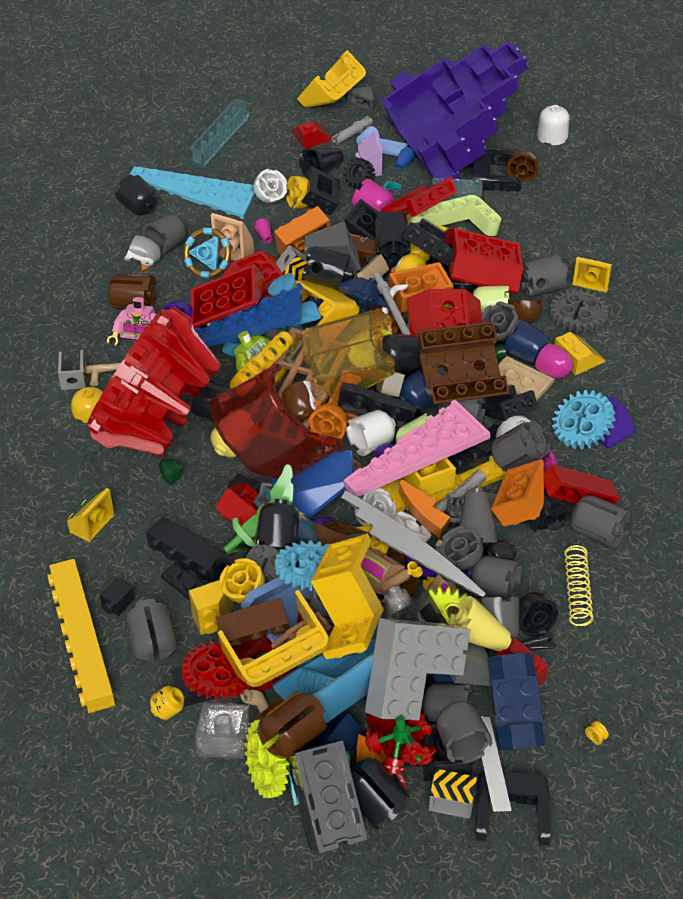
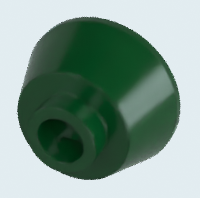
[159,459,183,485]

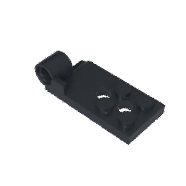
[337,382,426,429]

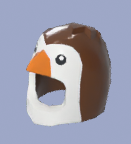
[281,381,321,420]

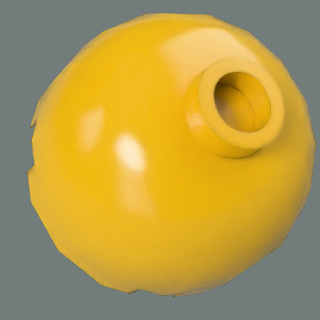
[286,176,309,209]
[71,387,103,423]
[220,558,265,604]

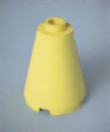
[448,596,512,652]

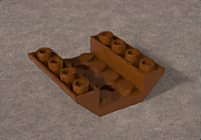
[418,322,510,405]

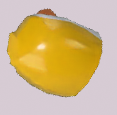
[391,253,427,272]

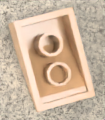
[211,213,254,261]

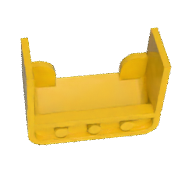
[277,280,359,341]
[217,590,329,687]

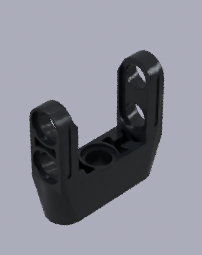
[472,148,521,192]
[475,771,551,846]

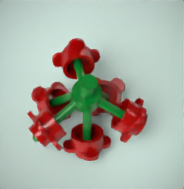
[365,713,436,775]

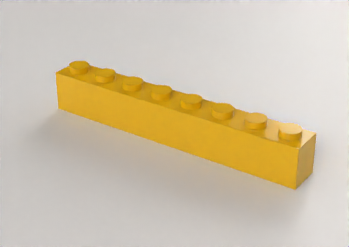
[47,559,115,713]

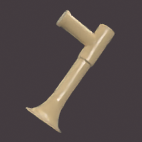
[85,363,121,386]

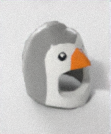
[123,234,161,270]

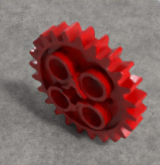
[182,641,252,701]

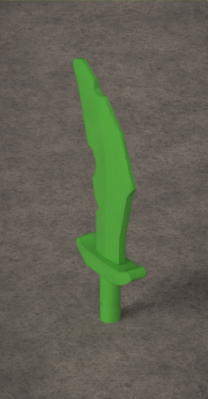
[224,465,294,553]

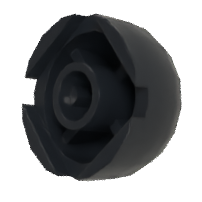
[519,592,559,636]

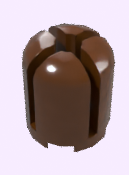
[108,274,157,309]
[257,690,328,759]

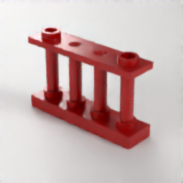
[381,177,457,217]

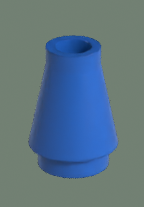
[394,147,415,170]

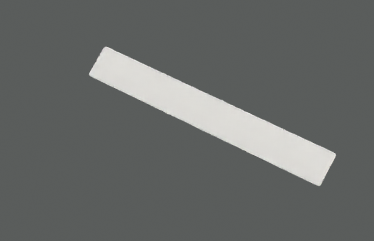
[481,716,511,812]

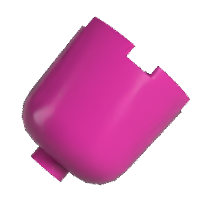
[351,179,394,212]

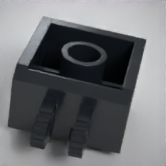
[404,724,473,781]

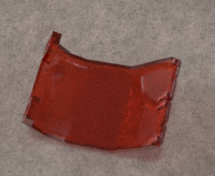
[210,363,344,479]

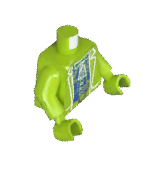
[234,331,292,389]

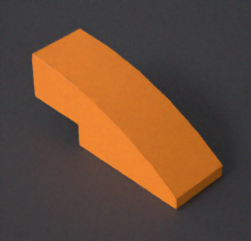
[399,480,450,538]

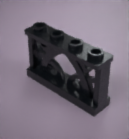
[403,218,454,267]

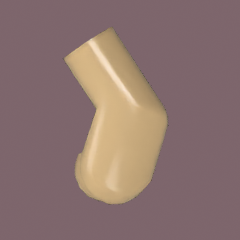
[240,689,269,713]

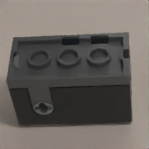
[287,740,368,853]

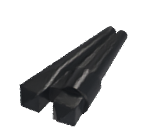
[521,633,557,650]

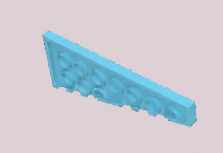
[129,166,256,219]

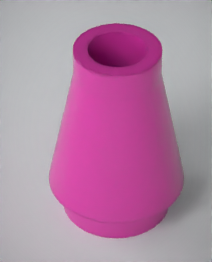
[254,218,273,243]

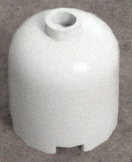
[537,105,570,145]
[346,410,396,456]

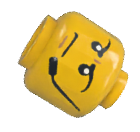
[150,686,184,720]

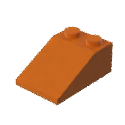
[388,262,454,313]
[491,459,544,527]

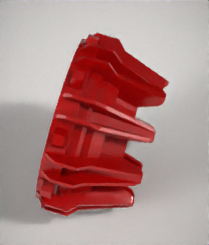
[87,307,221,456]

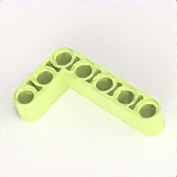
[409,195,501,236]

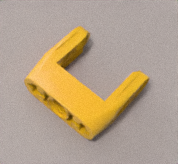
[230,331,293,394]

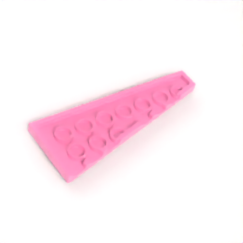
[344,400,490,497]

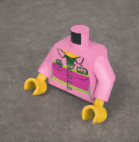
[107,297,156,346]

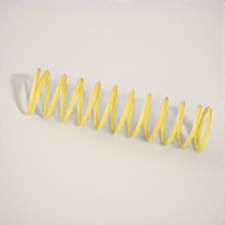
[564,545,593,626]

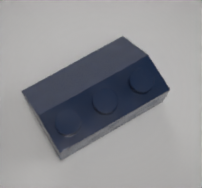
[286,712,365,769]

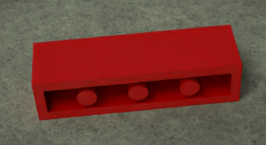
[544,464,620,504]

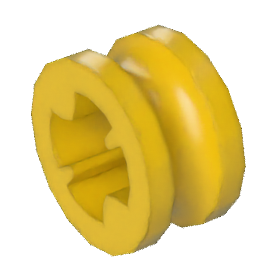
[585,721,609,745]

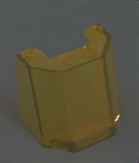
[303,309,395,403]

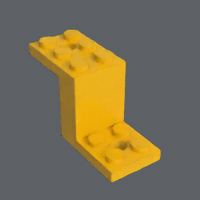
[311,534,384,660]

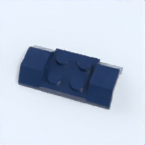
[487,653,545,751]

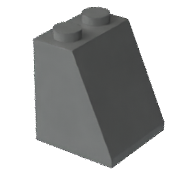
[303,221,361,271]

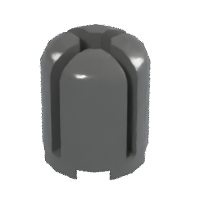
[491,421,550,472]
[571,495,631,548]
[125,599,177,662]

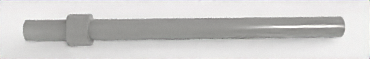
[373,272,411,335]

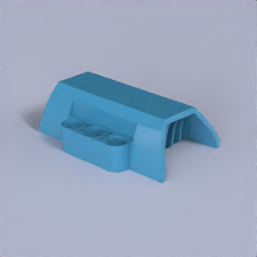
[272,622,379,724]

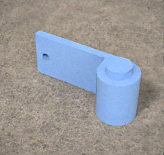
[356,126,408,156]

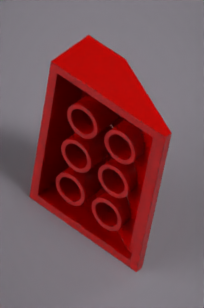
[191,264,265,329]

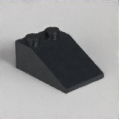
[344,199,379,240]

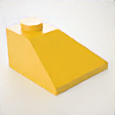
[572,257,612,293]

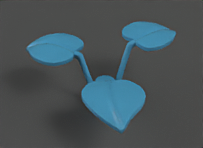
[254,273,321,336]

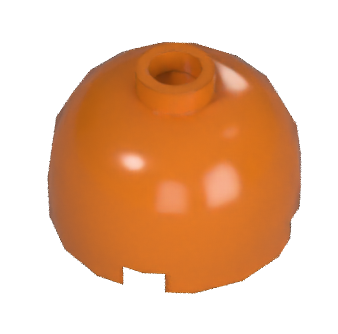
[308,403,348,443]

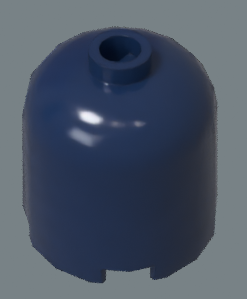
[504,319,550,365]
[396,369,433,408]

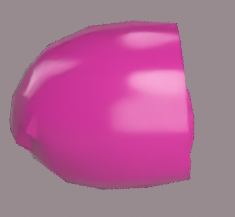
[535,343,573,379]

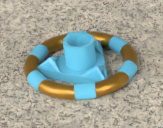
[183,227,231,278]

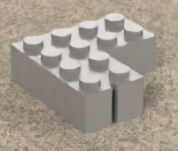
[365,618,470,720]

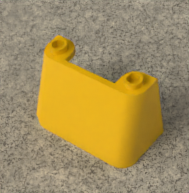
[297,50,366,108]

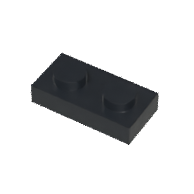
[161,562,205,601]

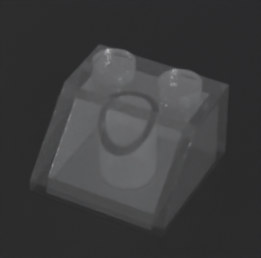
[195,703,249,759]

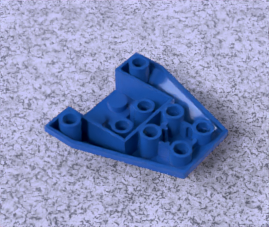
[272,450,354,525]

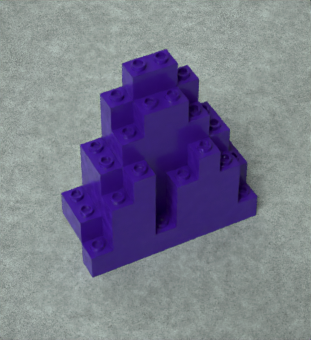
[380,41,528,187]

